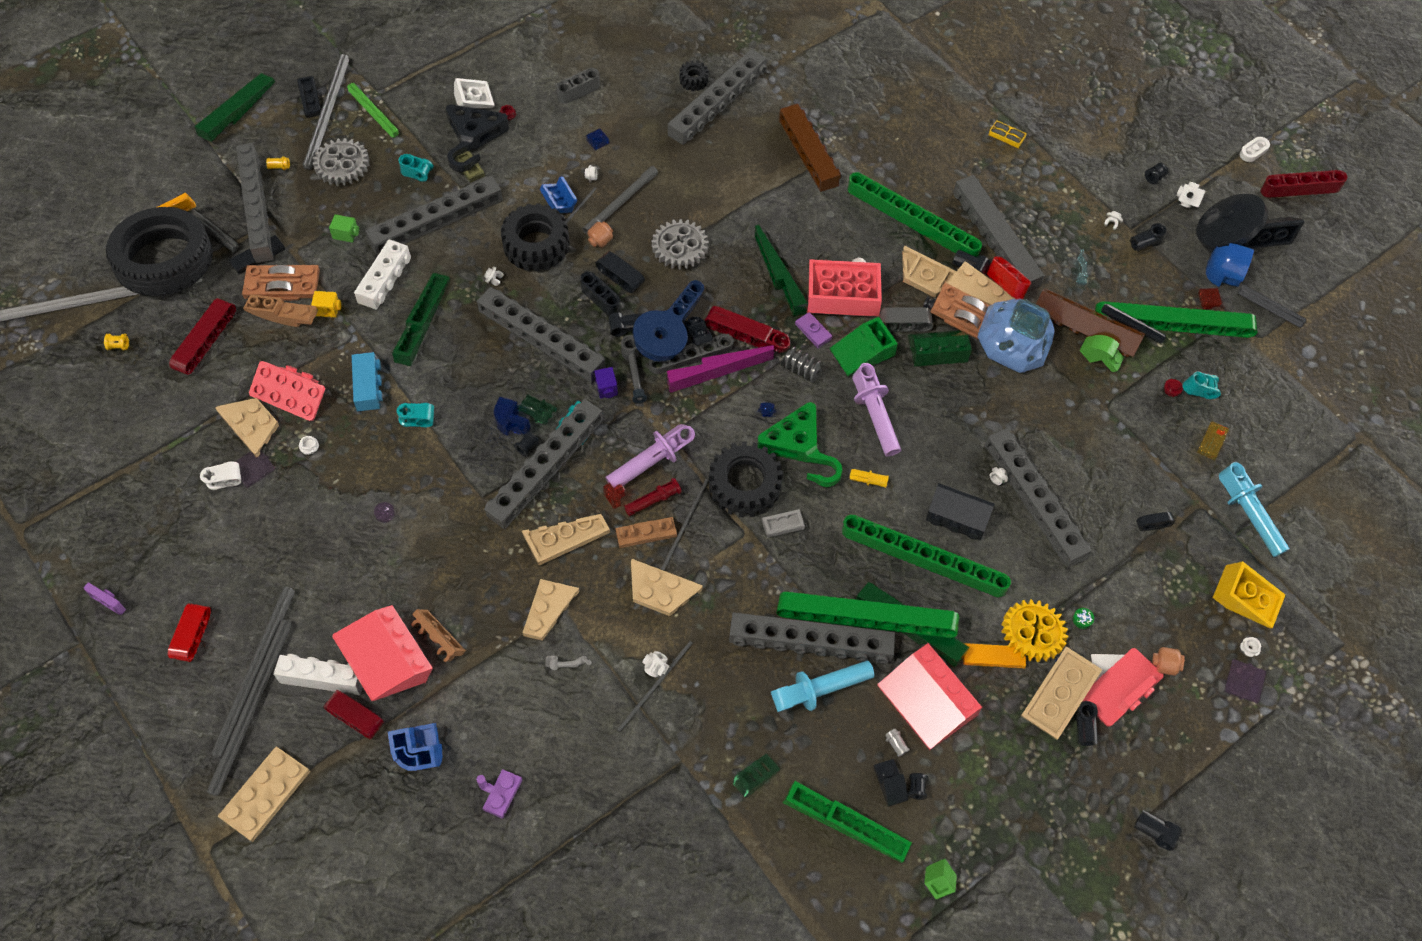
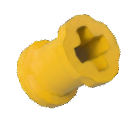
[104,334,129,350]

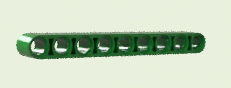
[848,172,982,257]
[1095,301,1258,338]
[842,515,1011,597]
[776,592,959,638]

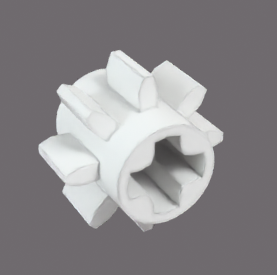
[642,651,669,677]

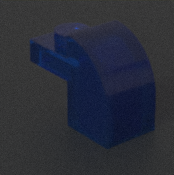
[494,397,531,436]

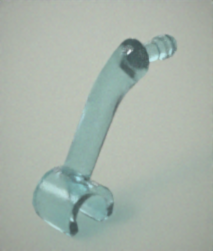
[1077,249,1089,285]

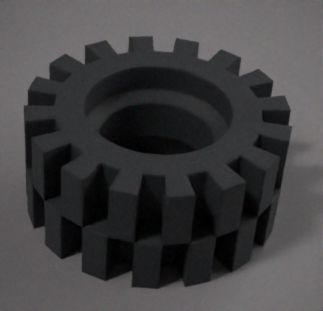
[679,60,709,91]

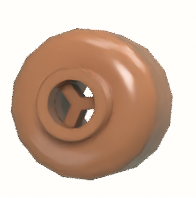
[587,221,613,248]
[1152,647,1184,676]

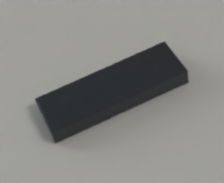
[297,76,321,118]
[229,235,286,275]

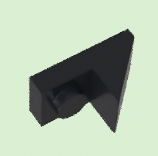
[873,759,908,807]

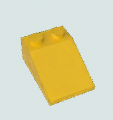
[1213,561,1285,628]

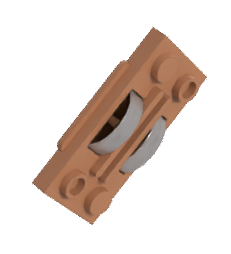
[242,265,320,301]
[930,282,990,339]

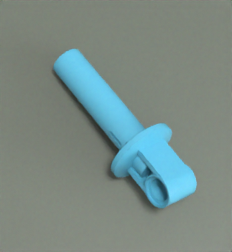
[1219,462,1290,557]
[771,661,874,712]

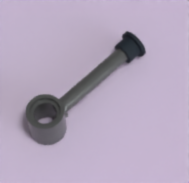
[621,335,647,403]

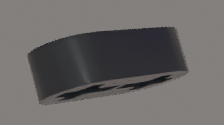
[1136,512,1175,531]

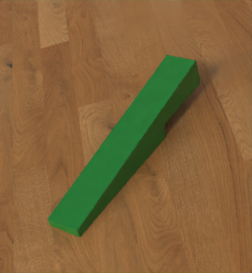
[783,781,912,863]

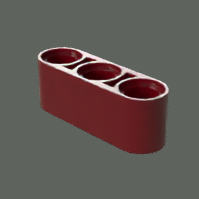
[323,690,384,740]

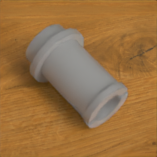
[885,729,910,757]

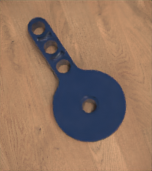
[633,280,704,361]

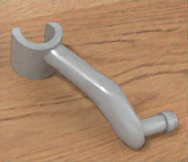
[546,655,592,670]

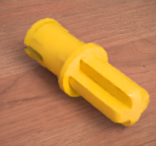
[850,469,889,488]

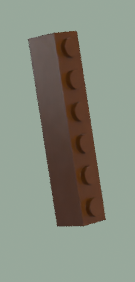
[779,104,841,192]
[1035,288,1145,357]

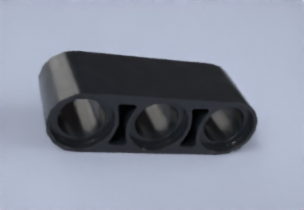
[595,251,645,293]
[580,271,621,316]

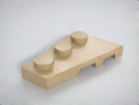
[523,579,579,641]

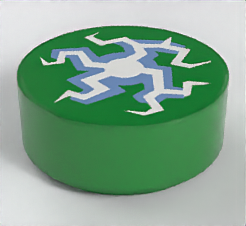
[1073,608,1094,629]

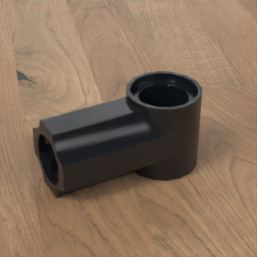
[1130,223,1166,251]
[952,250,991,274]
[608,313,643,337]
[1074,701,1098,746]
[1134,810,1182,851]

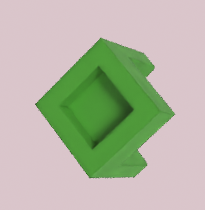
[924,859,956,899]

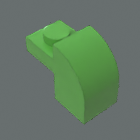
[1080,335,1124,372]

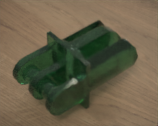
[517,394,557,425]

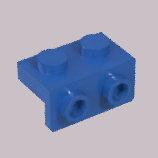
[540,177,577,213]

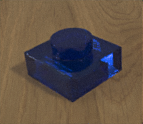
[586,128,609,150]

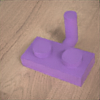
[476,769,522,819]

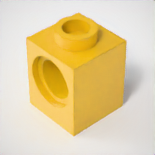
[311,291,341,318]

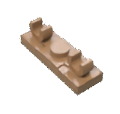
[615,517,677,548]
[411,609,466,662]

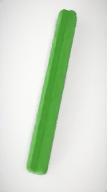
[347,83,399,138]

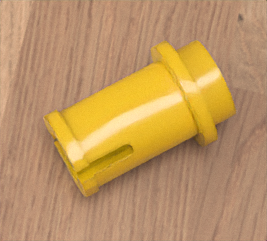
[266,156,290,170]

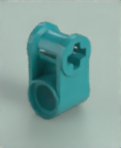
[399,154,434,182]
[1182,372,1221,399]
[396,403,434,428]

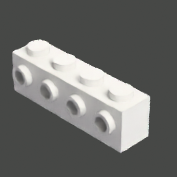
[354,239,411,310]
[274,654,363,695]

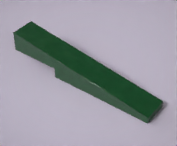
[194,73,275,142]
[754,225,808,317]
[392,273,450,366]
[856,582,969,668]

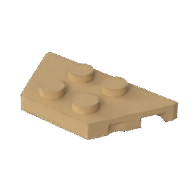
[902,246,956,298]
[215,398,279,458]
[631,559,703,616]

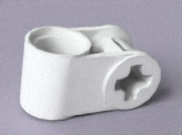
[200,462,241,490]

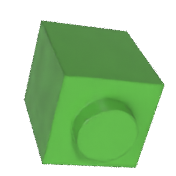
[329,215,359,243]

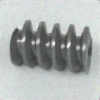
[781,346,822,383]

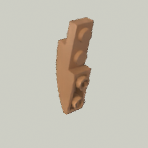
[243,294,318,327]

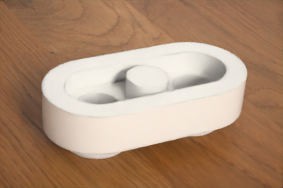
[1240,137,1270,162]

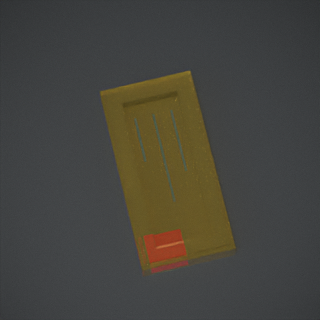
[1197,421,1229,460]

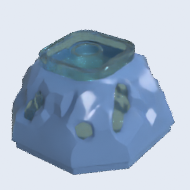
[978,299,1054,373]

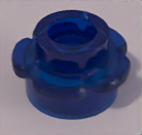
[758,402,776,417]

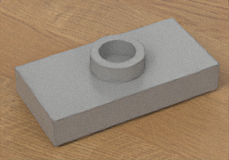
[762,509,805,538]

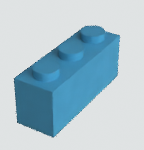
[352,352,383,412]

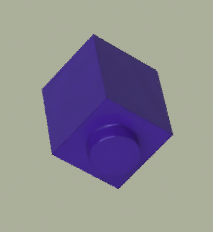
[594,367,618,399]

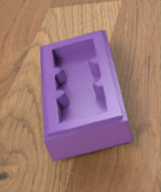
[795,312,832,348]
[84,582,126,615]

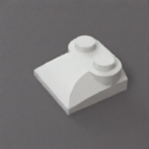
[454,78,494,112]

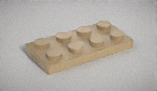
[1021,647,1102,740]
[218,746,310,842]

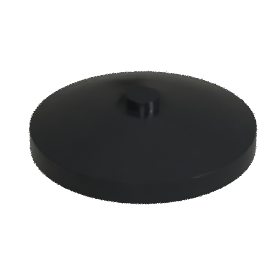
[1196,194,1268,250]

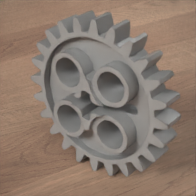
[313,138,370,186]
[652,219,709,269]

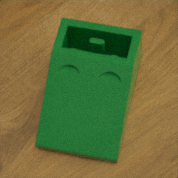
[830,317,898,377]

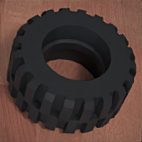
[501,203,570,272]

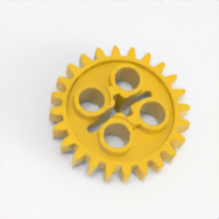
[1001,599,1068,662]

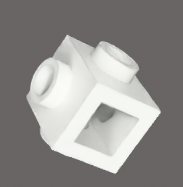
[1176,182,1205,208]

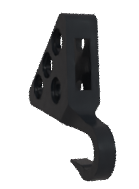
[446,104,509,172]

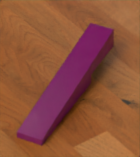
[667,345,774,393]

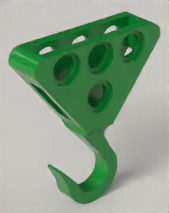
[757,402,842,487]

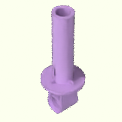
[852,363,901,457]
[605,424,695,491]

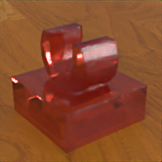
[1198,288,1222,310]
[603,482,626,509]

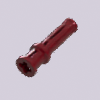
[624,477,682,517]

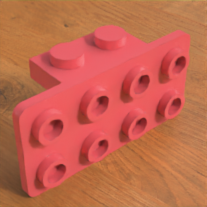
[249,361,325,421]
[1082,648,1163,727]

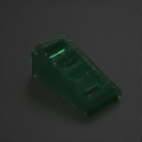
[733,753,780,798]

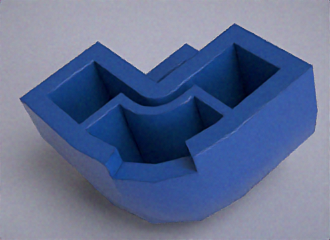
[1206,243,1254,287]
[388,723,442,771]

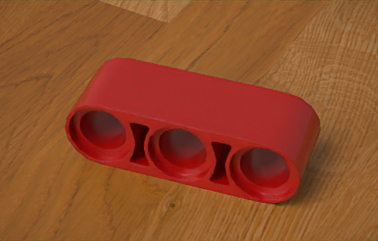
[987,256,1031,299]
[168,603,211,662]

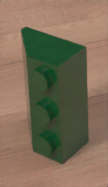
[908,330,972,367]

